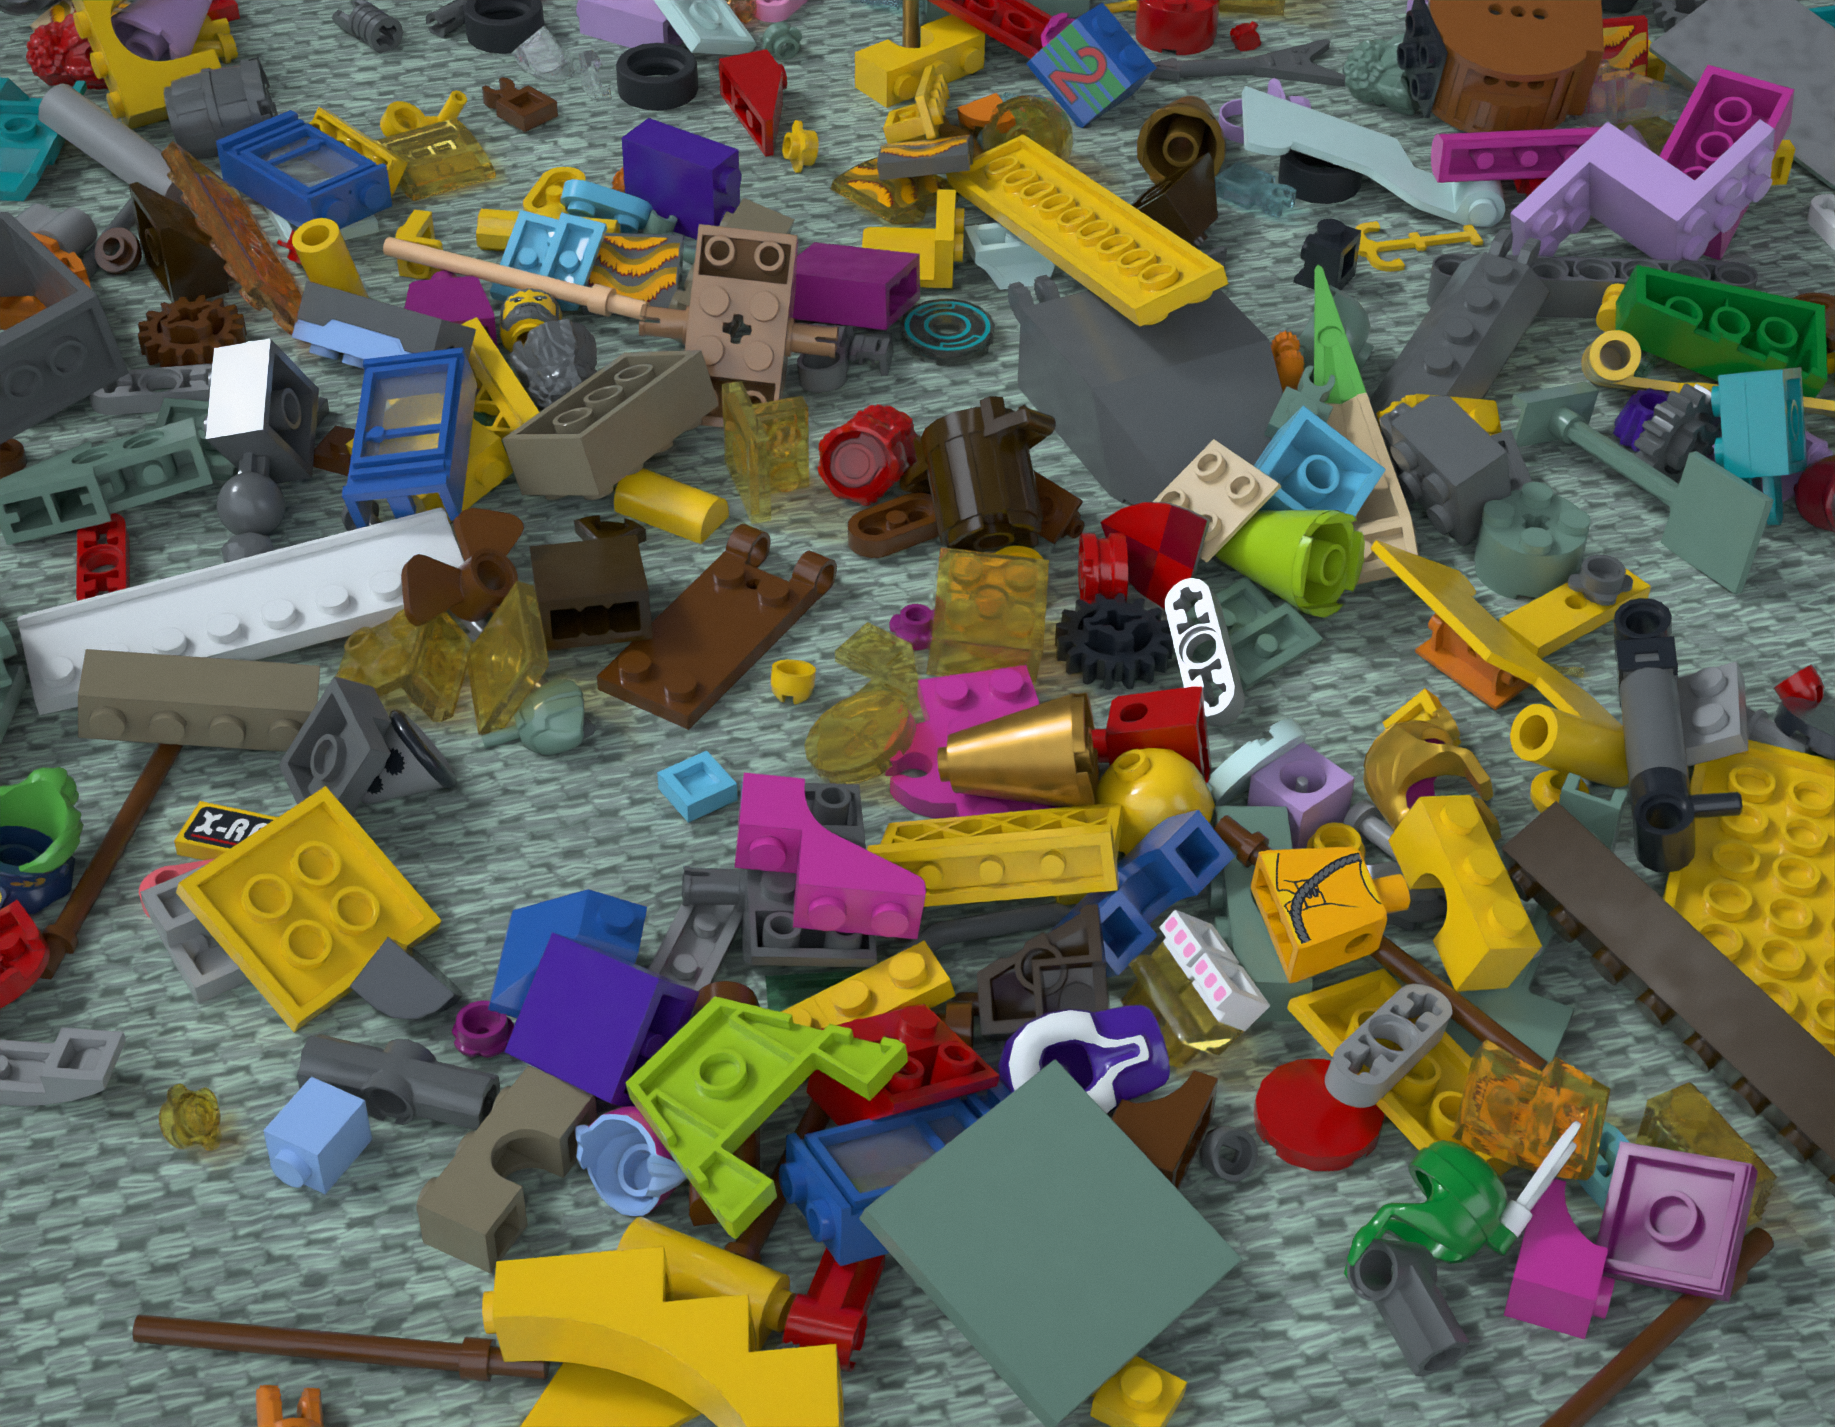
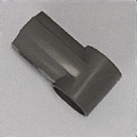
[1347,1239,1470,1377]

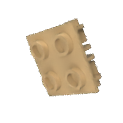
[1153,439,1281,563]

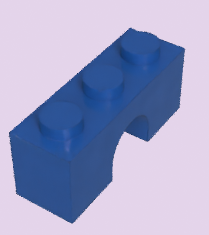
[1050,810,1235,977]

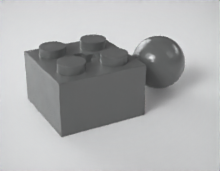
[204,338,319,535]

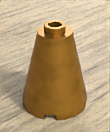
[1137,96,1226,184]
[937,693,1099,807]

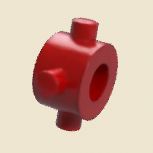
[1230,21,1261,52]

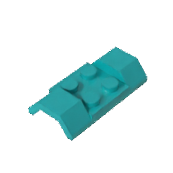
[0,77,87,201]

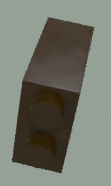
[529,535,653,651]

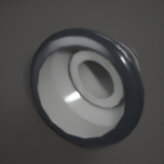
[361,709,457,804]

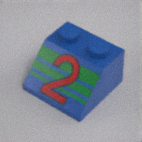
[1026,2,1157,128]

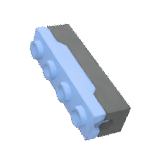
[292,281,476,369]

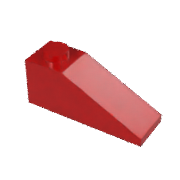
[719,49,788,157]

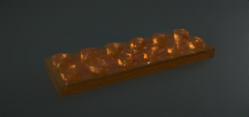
[161,141,303,335]

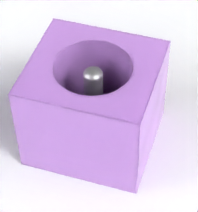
[1247,742,1355,849]

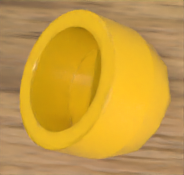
[770,659,816,705]

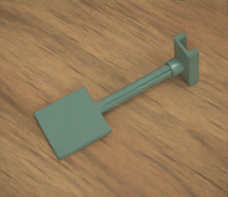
[1503,381,1774,594]
[1445,772,1627,1105]

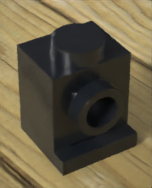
[1293,219,1361,290]

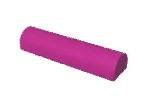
[1431,127,1601,183]

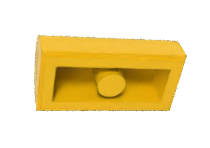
[614,468,729,544]

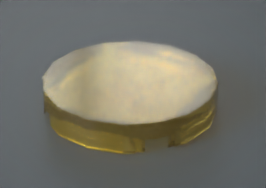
[804,690,916,784]

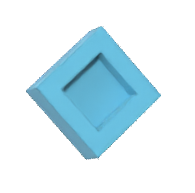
[657,751,738,823]

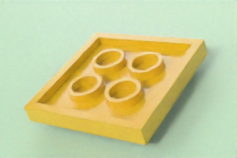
[176,786,442,1032]

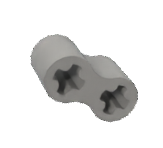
[15,203,98,255]

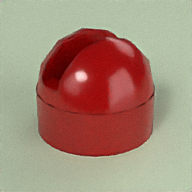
[1773,664,1825,703]

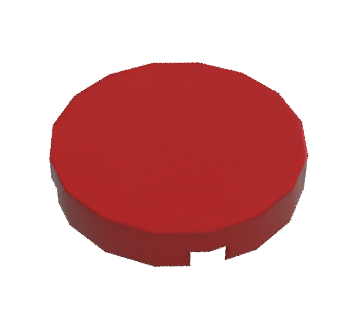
[1253,1059,1384,1171]

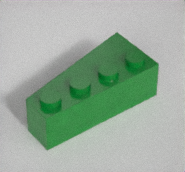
[1615,265,1828,414]

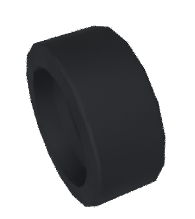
[463,0,545,54]
[616,43,698,111]
[1278,149,1363,204]

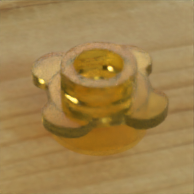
[159,1083,222,1151]

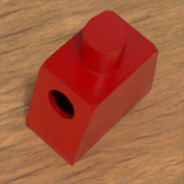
[1091,686,1212,784]

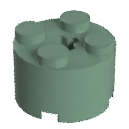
[1474,482,1591,600]

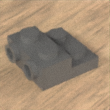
[278,676,391,817]

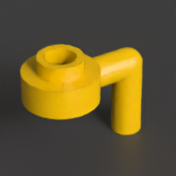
[380,90,467,147]

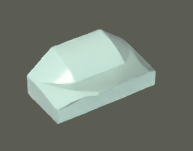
[964,223,1055,290]

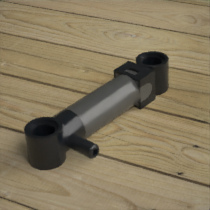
[1614,598,1743,873]

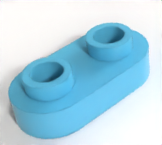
[560,179,653,234]

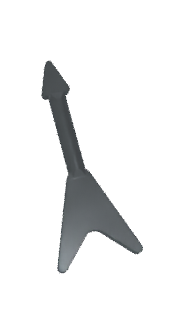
[1150,39,1345,87]

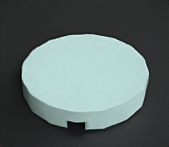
[1207,718,1307,806]

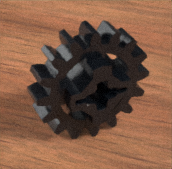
[1055,593,1174,690]

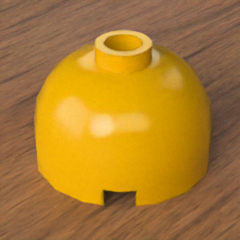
[1094,748,1215,855]

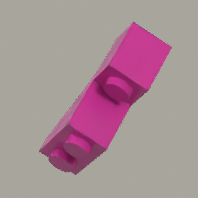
[734,772,926,939]

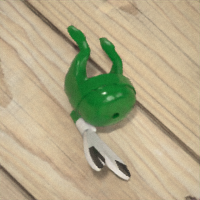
[1344,1120,1582,1279]

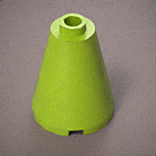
[1215,510,1365,618]

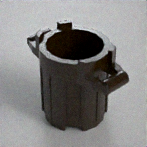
[900,396,1056,564]

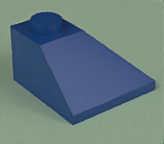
[488,889,647,1018]

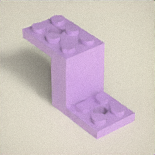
[1510,119,1775,261]

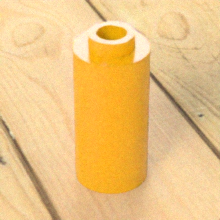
[292,218,369,298]

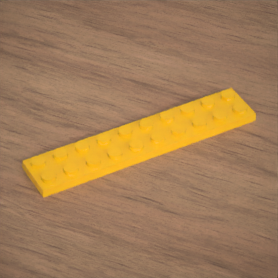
[946,134,1229,327]

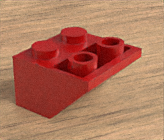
[806,1004,1000,1126]

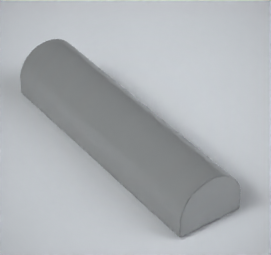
[38,84,199,203]

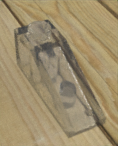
[1569,59,1692,128]

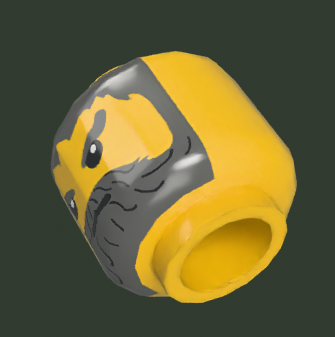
[499,288,562,352]

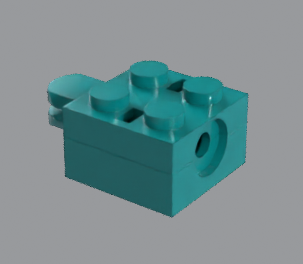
[1711,367,1807,526]

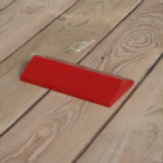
[928,0,1052,59]

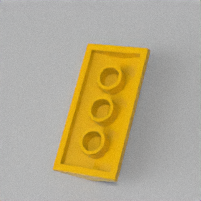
[1287,968,1547,1176]

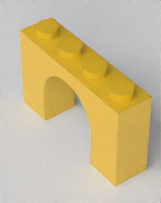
[72,0,222,129]

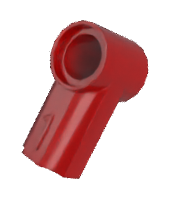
[782,1247,885,1372]

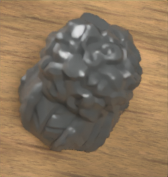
[510,318,597,412]

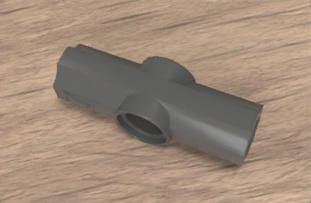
[297,1034,500,1130]

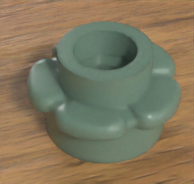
[762,22,802,60]

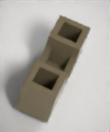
[416,1065,597,1274]

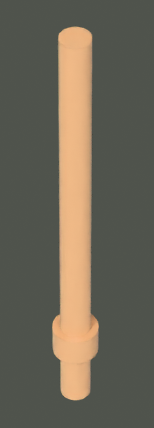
[383,237,650,321]

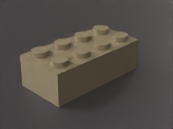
[502,350,719,500]

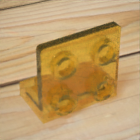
[335,609,475,722]

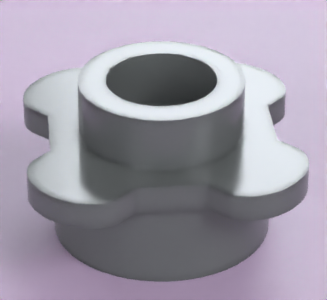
[1568,555,1633,606]

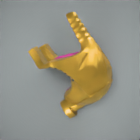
[1363,707,1502,842]

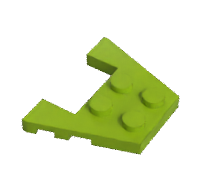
[626,996,908,1239]

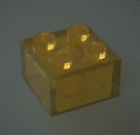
[926,547,1049,685]

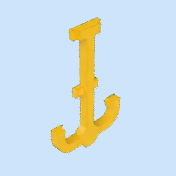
[1355,221,1483,272]

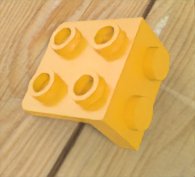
[862,189,964,288]

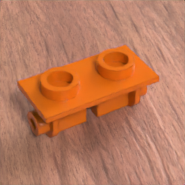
[1415,613,1531,711]

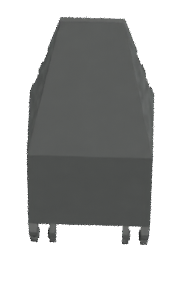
[1007,275,1283,571]

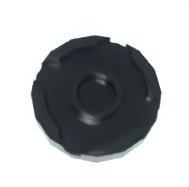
[1774,697,1835,760]

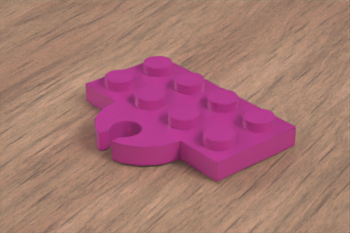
[885,665,1060,818]

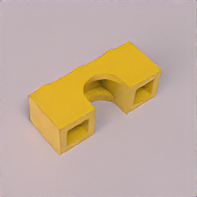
[855,14,985,108]
[1388,795,1542,992]

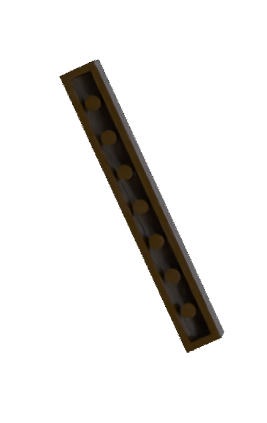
[1501,801,1835,1197]

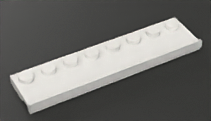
[17,508,464,715]

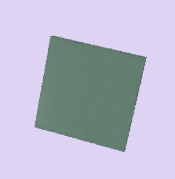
[859,1059,1242,1427]

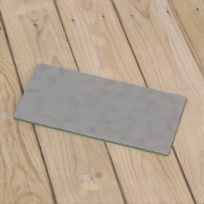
[1649,0,1835,190]

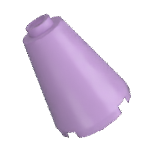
[111,0,213,61]

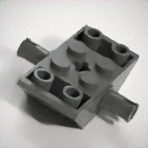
[682,781,926,967]

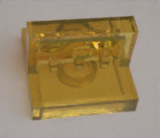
[722,381,809,524]

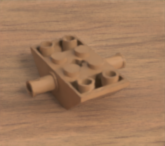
[639,224,839,430]

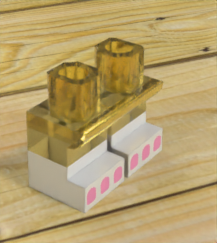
[1120,909,1270,1069]

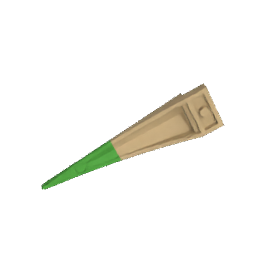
[1314,265,1419,585]

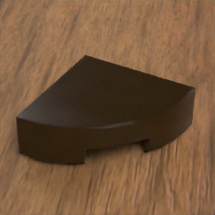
[574,515,647,544]

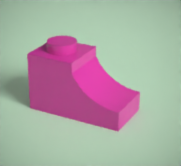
[1504,1178,1615,1339]

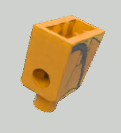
[1250,846,1410,984]

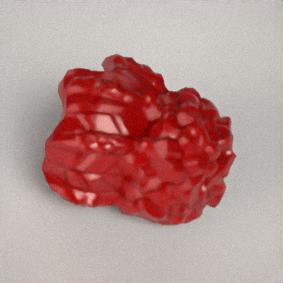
[26,11,109,90]
[817,404,918,506]

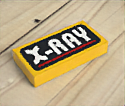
[174,801,277,860]

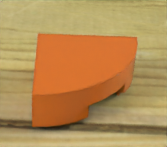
[957,93,1016,133]

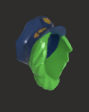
[0,767,84,915]

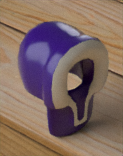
[998,1005,1170,1115]

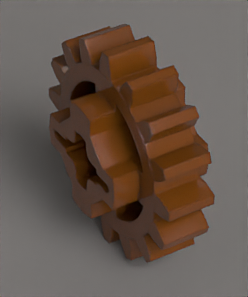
[137,295,247,367]

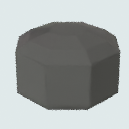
[221,532,274,563]

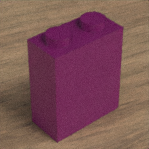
[793,242,920,330]

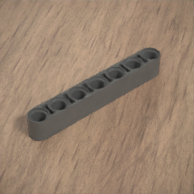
[1426,254,1758,318]

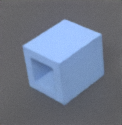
[263,1076,372,1195]

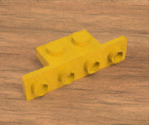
[883,65,950,144]

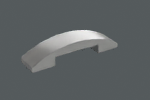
[0,1027,126,1106]

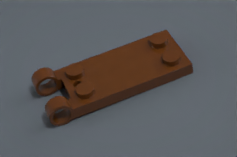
[597,523,837,730]

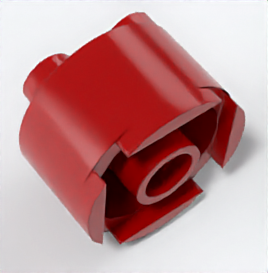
[1135,0,1220,55]

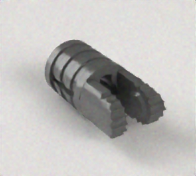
[332,0,403,53]

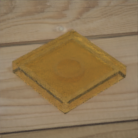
[466,581,549,735]

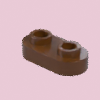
[848,493,939,558]

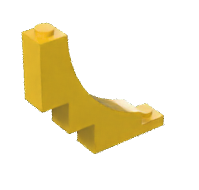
[482,1246,845,1427]

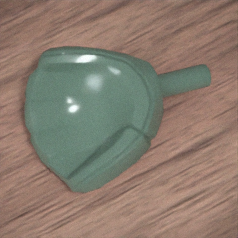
[481,679,584,755]

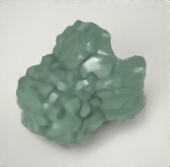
[1342,33,1420,116]

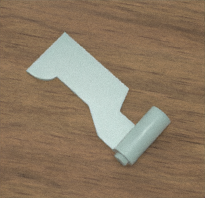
[1242,86,1505,227]

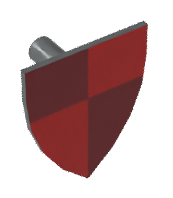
[1100,502,1210,610]

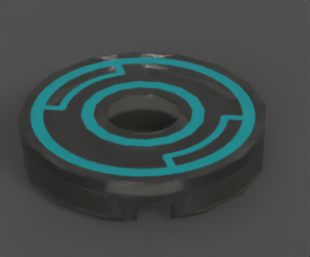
[900,298,995,367]

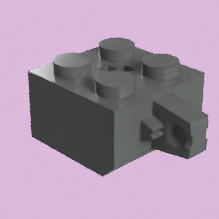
[1379,396,1511,547]

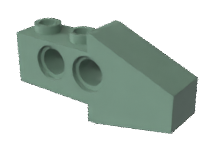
[0,417,213,545]

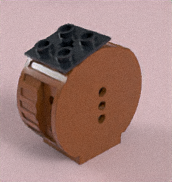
[1397,0,1604,133]

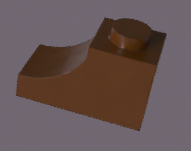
[1112,1070,1218,1190]

